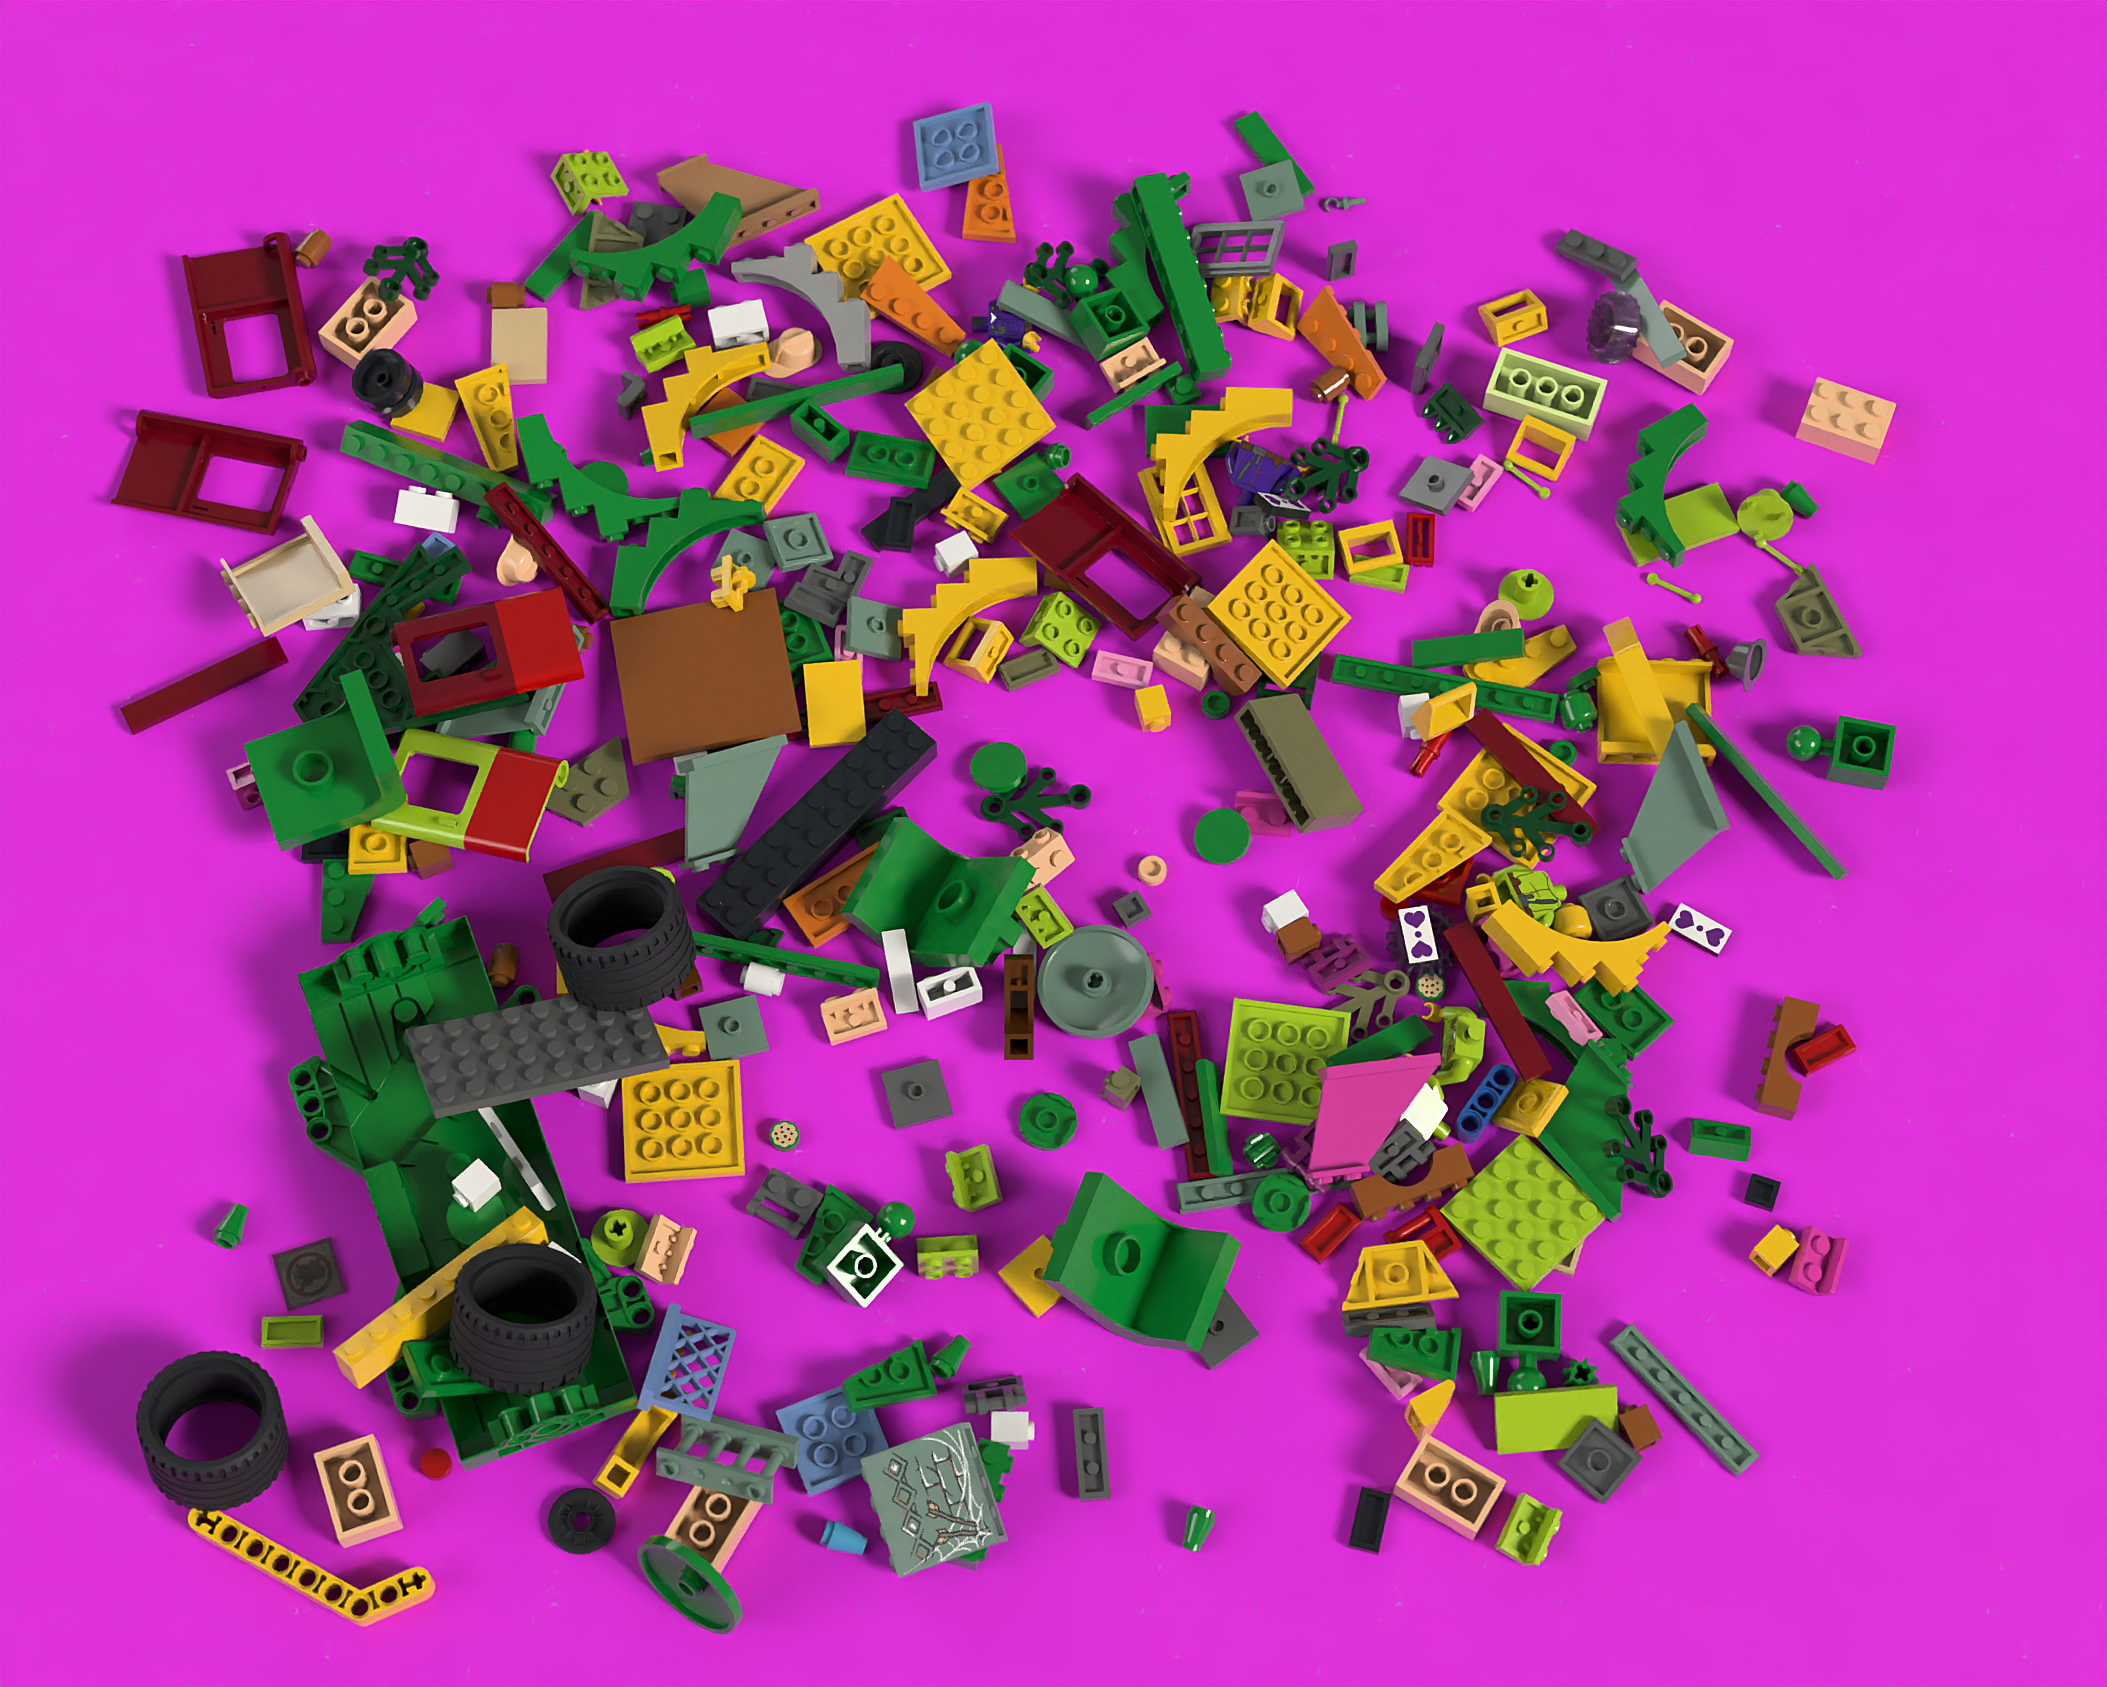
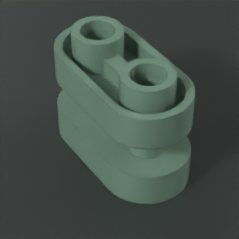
[1347,301,1388,352]

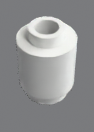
[740,962,785,997]

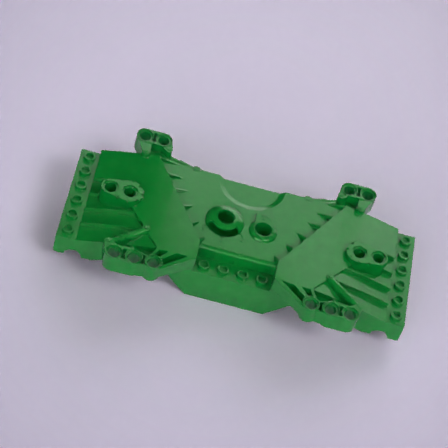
[288,916,657,1472]

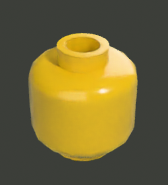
[1552,903,1592,940]

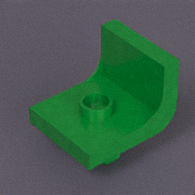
[243,669,407,852]
[840,817,1037,967]
[1041,1171,1241,1353]

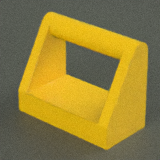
[1247,272,1303,341]
[1478,289,1548,347]
[1505,414,1576,482]
[1335,520,1403,575]
[943,616,1014,683]
[1410,681,1477,742]
[1404,1380,1455,1442]

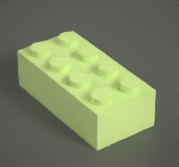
[1483,347,1607,442]

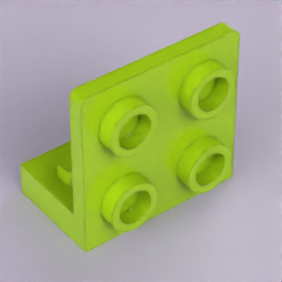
[550,152,629,216]
[1277,520,1335,580]
[1019,591,1101,668]
[1013,882,1074,949]
[917,1235,979,1280]

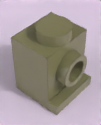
[1100,1065,1141,1112]

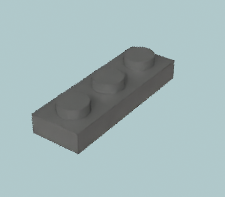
[1555,229,1638,283]
[1341,1302,1436,1338]
[1073,1407,1111,1502]

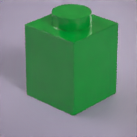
[669,268,712,309]

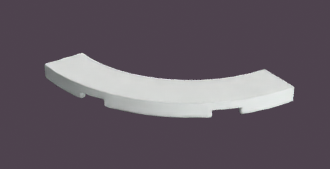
[478,1107,556,1211]

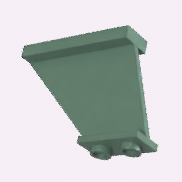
[435,624,585,738]
[1619,720,1732,895]
[677,734,788,873]

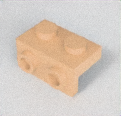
[1099,337,1167,394]
[1010,827,1075,889]
[820,987,887,1046]
[633,1215,697,1285]

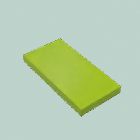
[1615,482,1740,567]
[1494,1383,1619,1454]

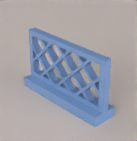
[637,1302,737,1422]

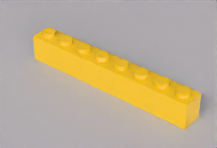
[333,1206,549,1389]

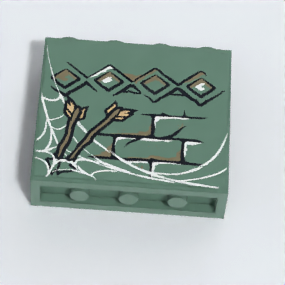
[861,1422,1008,1578]

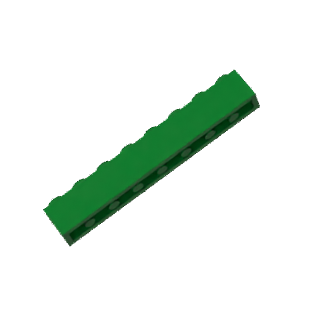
[1129,172,1232,383]
[340,419,559,526]

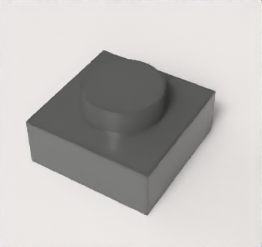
[1112,890,1152,930]

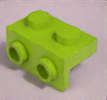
[630,315,697,374]
[945,1143,1003,1213]
[1495,1493,1563,1566]

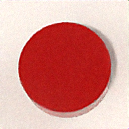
[1379,896,1409,922]
[421,1448,453,1481]

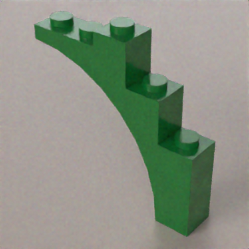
[1105,170,1191,330]
[568,191,743,303]
[1615,402,1708,569]
[515,413,680,543]
[610,487,767,619]
[1477,980,1627,1068]

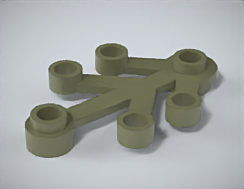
[1317,970,1410,1044]

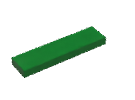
[1234,110,1315,198]
[523,209,594,302]
[1082,361,1182,430]
[348,550,463,606]
[1412,628,1525,670]
[1325,1014,1433,1067]
[1195,1059,1234,1177]

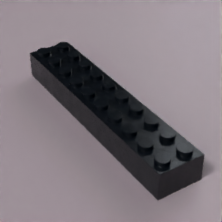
[695,707,937,941]

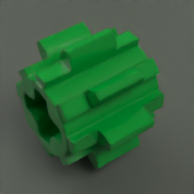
[1242,1132,1281,1170]
[1562,1358,1600,1387]

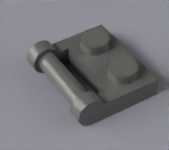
[745,1167,824,1240]

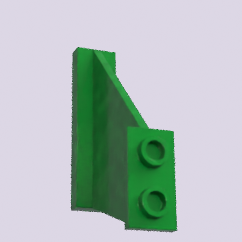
[1537,1039,1634,1223]

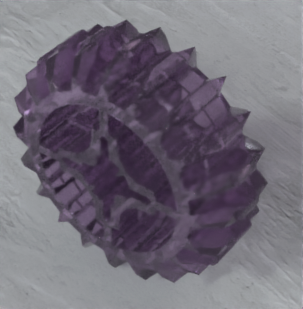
[1586,291,1642,365]
[1386,903,1459,980]

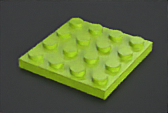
[1220,998,1351,1126]
[1439,1133,1607,1292]

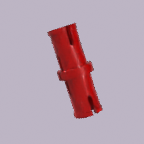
[636,304,693,330]
[1684,624,1729,679]
[1407,730,1453,779]

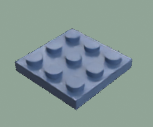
[913,101,1000,193]
[776,1386,889,1497]

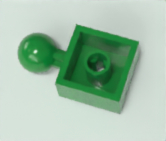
[1064,264,1150,362]
[954,340,1054,403]
[1786,715,1896,791]
[812,1201,915,1309]
[1496,1290,1562,1392]

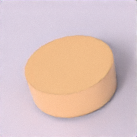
[1138,856,1167,886]

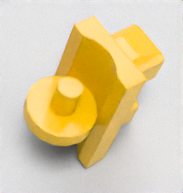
[711,554,756,612]

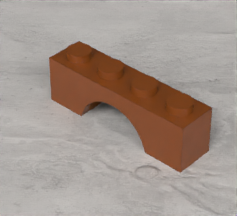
[1155,594,1263,697]
[1754,996,1820,1121]
[1348,1142,1475,1224]

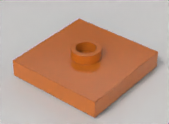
[698,386,767,458]

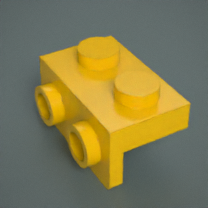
[1210,276,1256,326]
[941,486,1009,544]

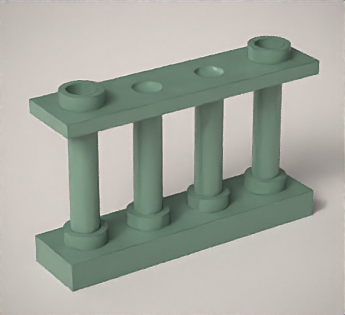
[656,1414,799,1506]

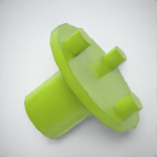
[1737,488,1793,541]
[1498,569,1554,621]
[591,1209,649,1268]

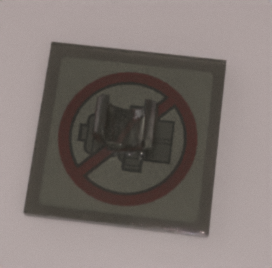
[272,1237,346,1311]

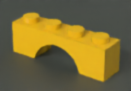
[591,1381,689,1500]

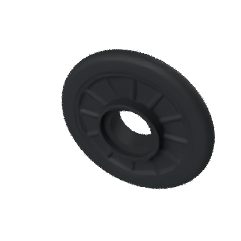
[871,341,924,394]
[548,1488,615,1555]

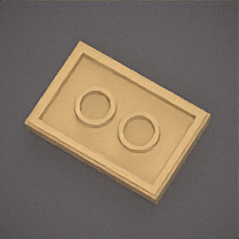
[491,308,548,385]

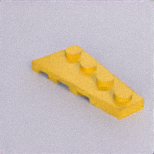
[455,362,519,475]
[1462,625,1577,688]
[1374,807,1492,904]

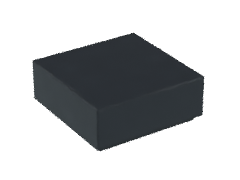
[1743,1173,1781,1212]

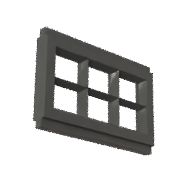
[1190,220,1286,278]

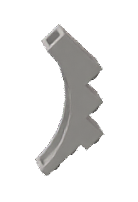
[732,243,871,374]

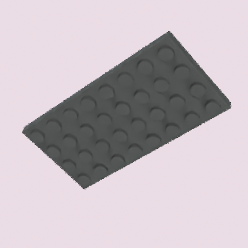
[406,995,670,1119]

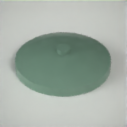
[1037,925,1154,1039]

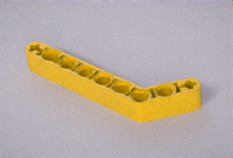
[1603,616,1675,763]
[188,1509,435,1626]

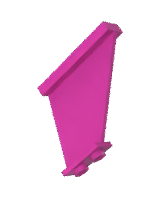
[1304,1053,1442,1185]

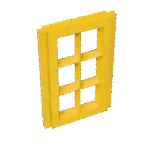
[1137,462,1232,558]

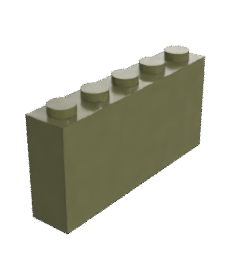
[1234,693,1364,834]

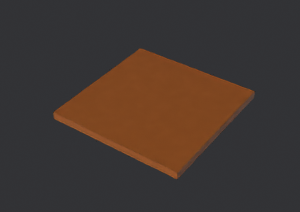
[610,587,802,766]

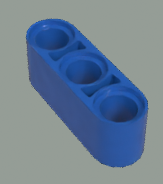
[1454,1064,1515,1144]

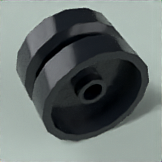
[352,348,424,420]

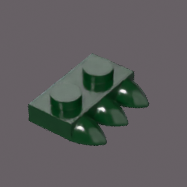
[1422,381,1485,444]

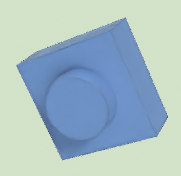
[422,531,455,560]

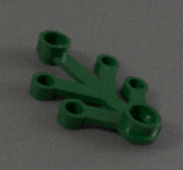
[363,237,440,303]
[1023,241,1109,309]
[1283,437,1370,514]
[980,767,1091,842]
[1481,786,1592,863]
[1602,1094,1673,1199]

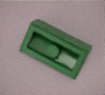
[1689,1118,1751,1162]

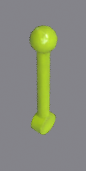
[1332,394,1348,445]
[1502,460,1550,499]
[1756,538,1806,576]
[1647,573,1701,604]

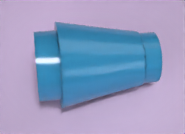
[820,1520,868,1555]

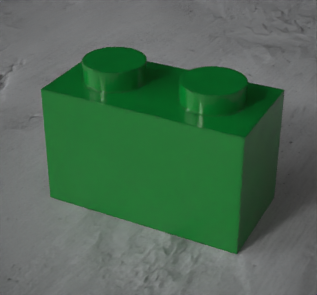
[790,398,850,464]

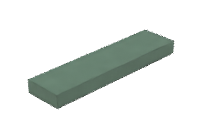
[996,279,1090,353]
[1128,1033,1190,1151]

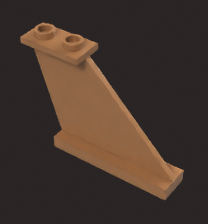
[656,153,821,251]

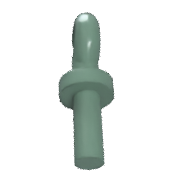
[1324,196,1365,212]

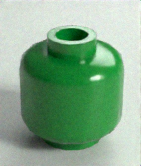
[1556,689,1598,733]

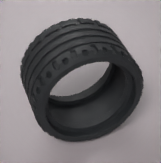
[547,865,696,1012]
[449,1243,597,1394]
[136,1350,289,1512]

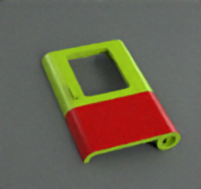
[371,728,569,864]

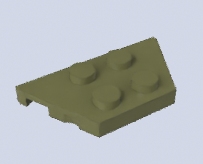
[579,209,646,311]
[1773,563,1863,659]
[545,736,630,828]

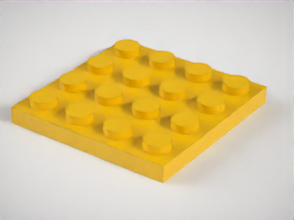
[804,193,952,319]
[905,338,1057,491]
[1203,539,1352,690]
[1436,722,1597,869]
[622,1060,745,1184]

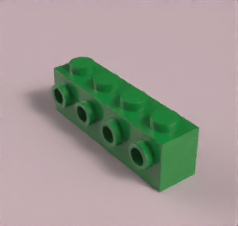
[947,1438,1014,1571]

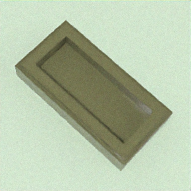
[998,647,1061,693]

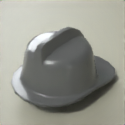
[1725,638,1767,693]

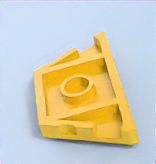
[1342,1240,1459,1311]

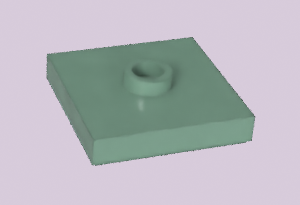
[1239,159,1306,221]
[762,512,834,573]
[709,528,777,593]
[846,596,902,662]
[698,994,770,1061]

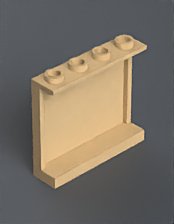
[220,515,356,637]

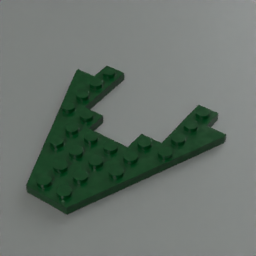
[292,543,530,735]

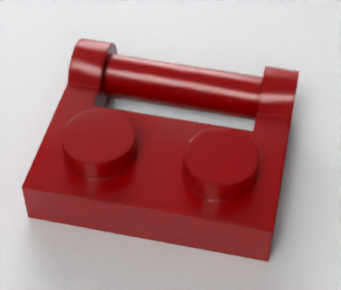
[1382,1204,1463,1263]

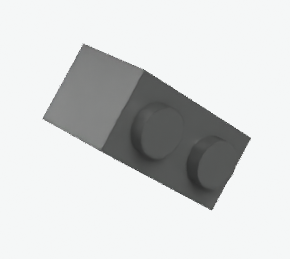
[420,630,488,678]

